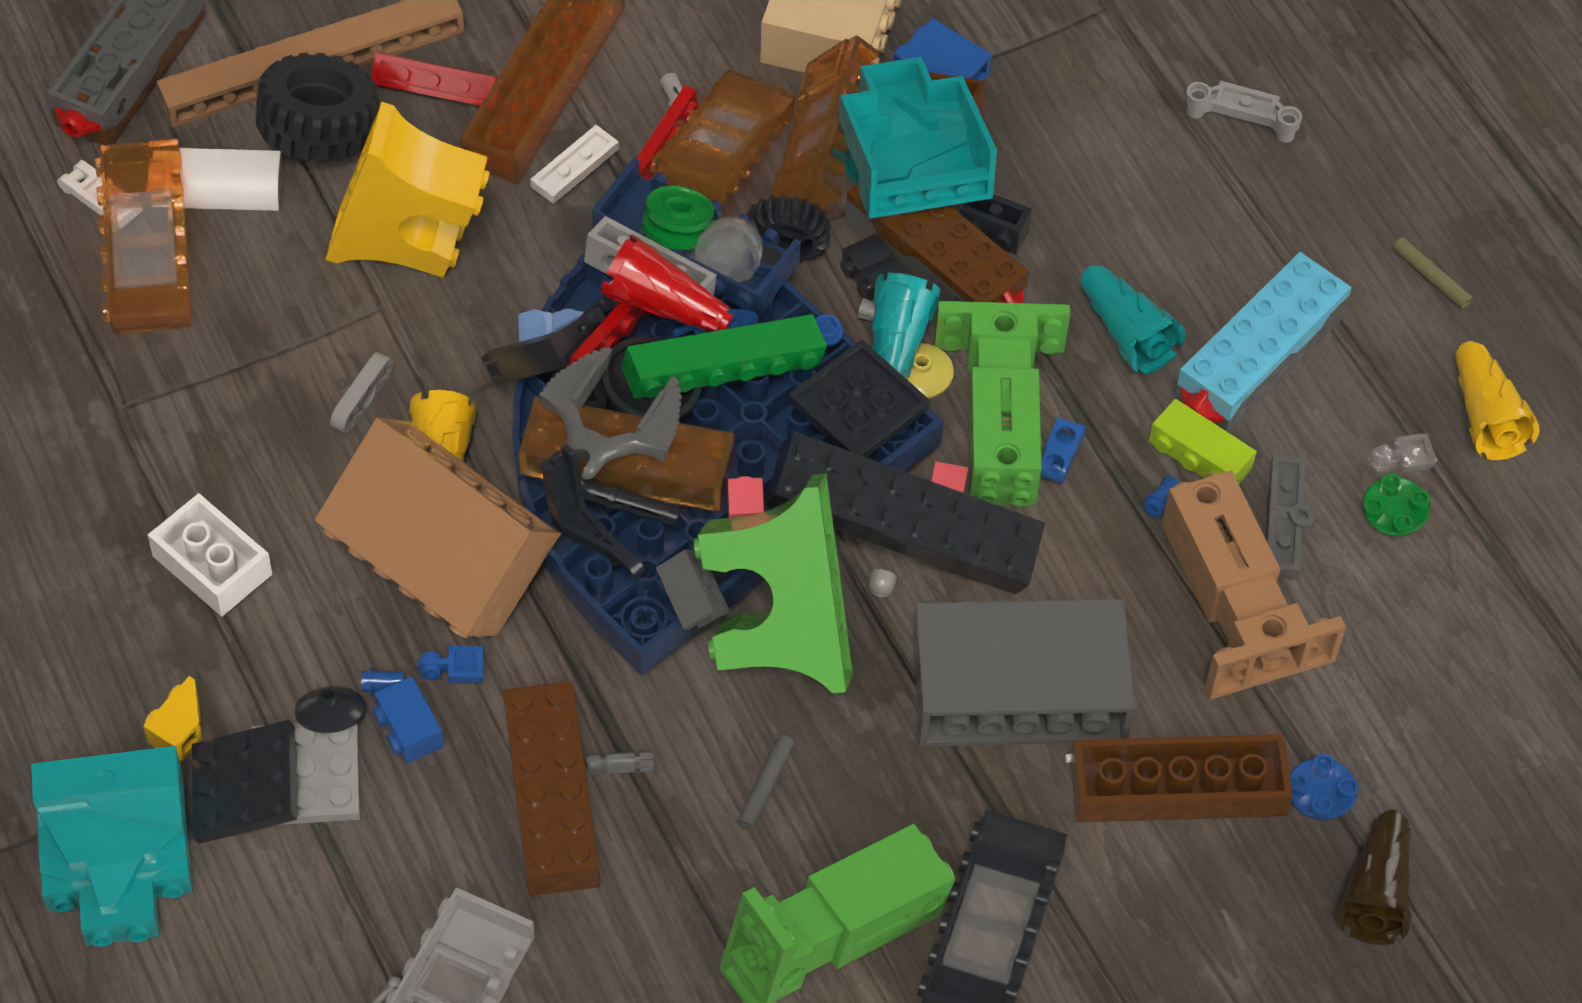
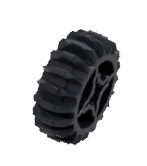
[747,194,831,264]

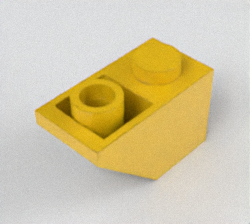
[143,676,203,764]

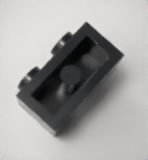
[960,194,1032,255]

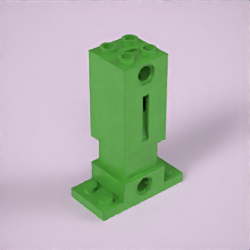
[935,301,1070,507]
[719,824,955,1003]

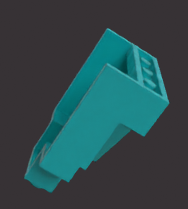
[839,57,997,219]
[31,746,193,947]

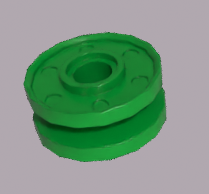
[642,185,714,250]

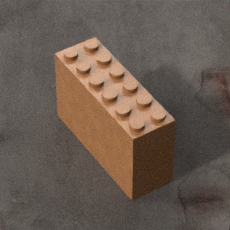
[315,417,561,638]

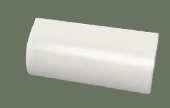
[150,147,284,211]

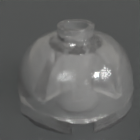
[695,216,763,283]

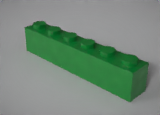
[621,314,827,399]

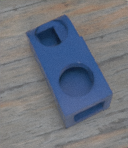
[1040,417,1086,485]

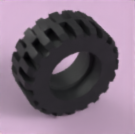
[255,52,379,163]

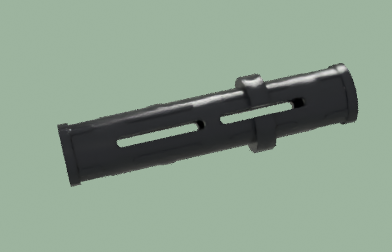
[581,479,682,528]

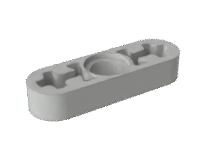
[330,352,394,434]

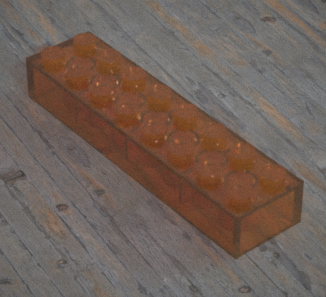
[459,0,625,184]

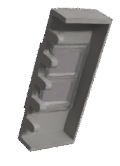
[385,887,535,1003]

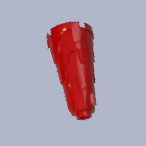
[600,235,733,332]

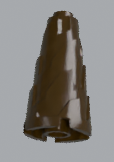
[1337,810,1412,945]

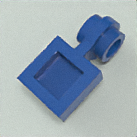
[417,646,483,683]

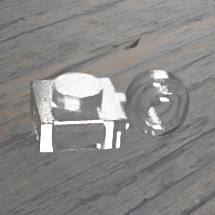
[1370,433,1437,472]

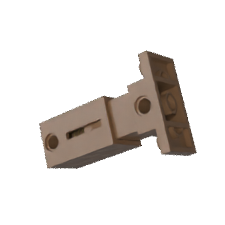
[1162,470,1346,700]

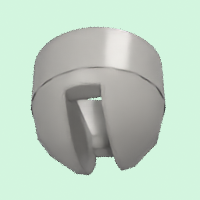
[869,569,897,597]

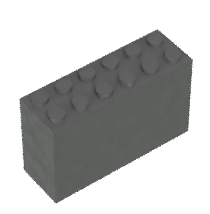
[913,597,1135,746]

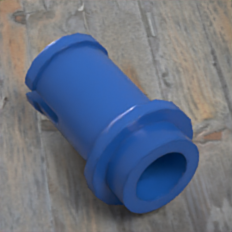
[1144,476,1180,517]
[361,668,404,695]

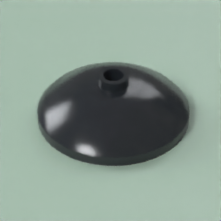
[601,336,701,421]

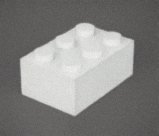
[148,493,272,617]

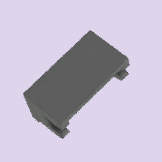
[656,549,730,629]

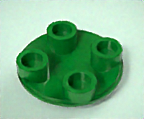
[1363,473,1430,536]

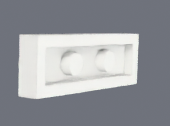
[530,125,619,204]

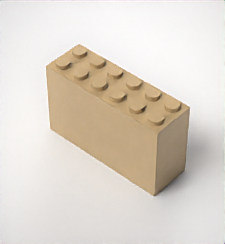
[760,0,902,84]

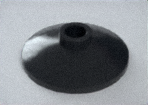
[295,686,365,733]

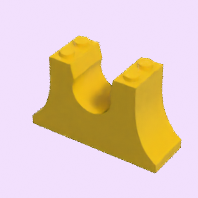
[325,102,490,278]

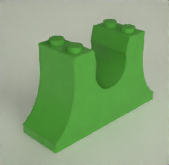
[694,473,854,693]

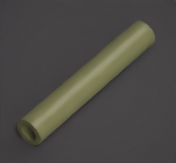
[1393,237,1473,309]

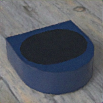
[750,239,785,276]

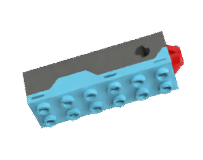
[1174,252,1352,433]

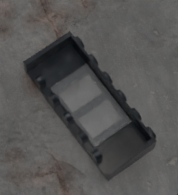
[917,810,1068,1003]

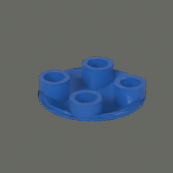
[1290,754,1359,820]

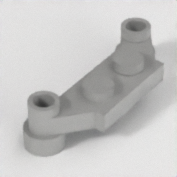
[1185,81,1302,143]

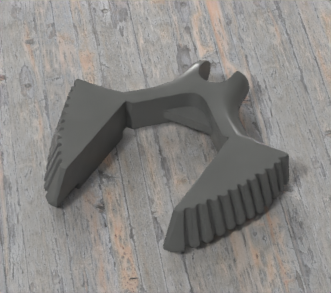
[539,347,681,480]

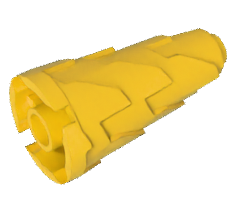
[1455,341,1540,460]
[409,390,477,462]

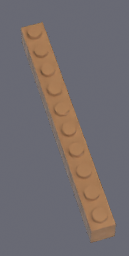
[156,0,464,128]

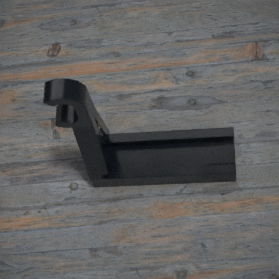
[481,296,619,385]
[540,444,645,582]

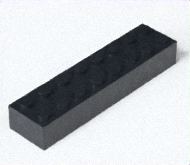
[765,431,1045,595]

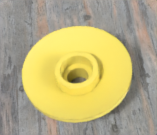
[906,343,954,399]

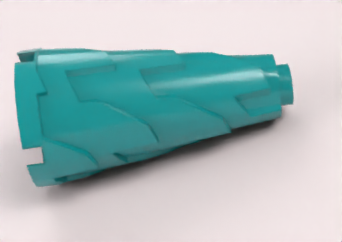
[1080,265,1186,375]
[872,273,941,378]

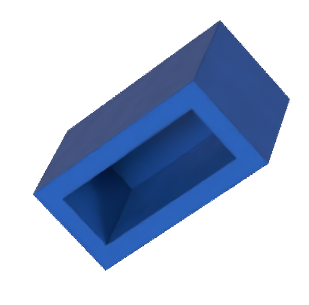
[372,676,444,764]

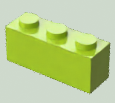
[1149,398,1257,484]

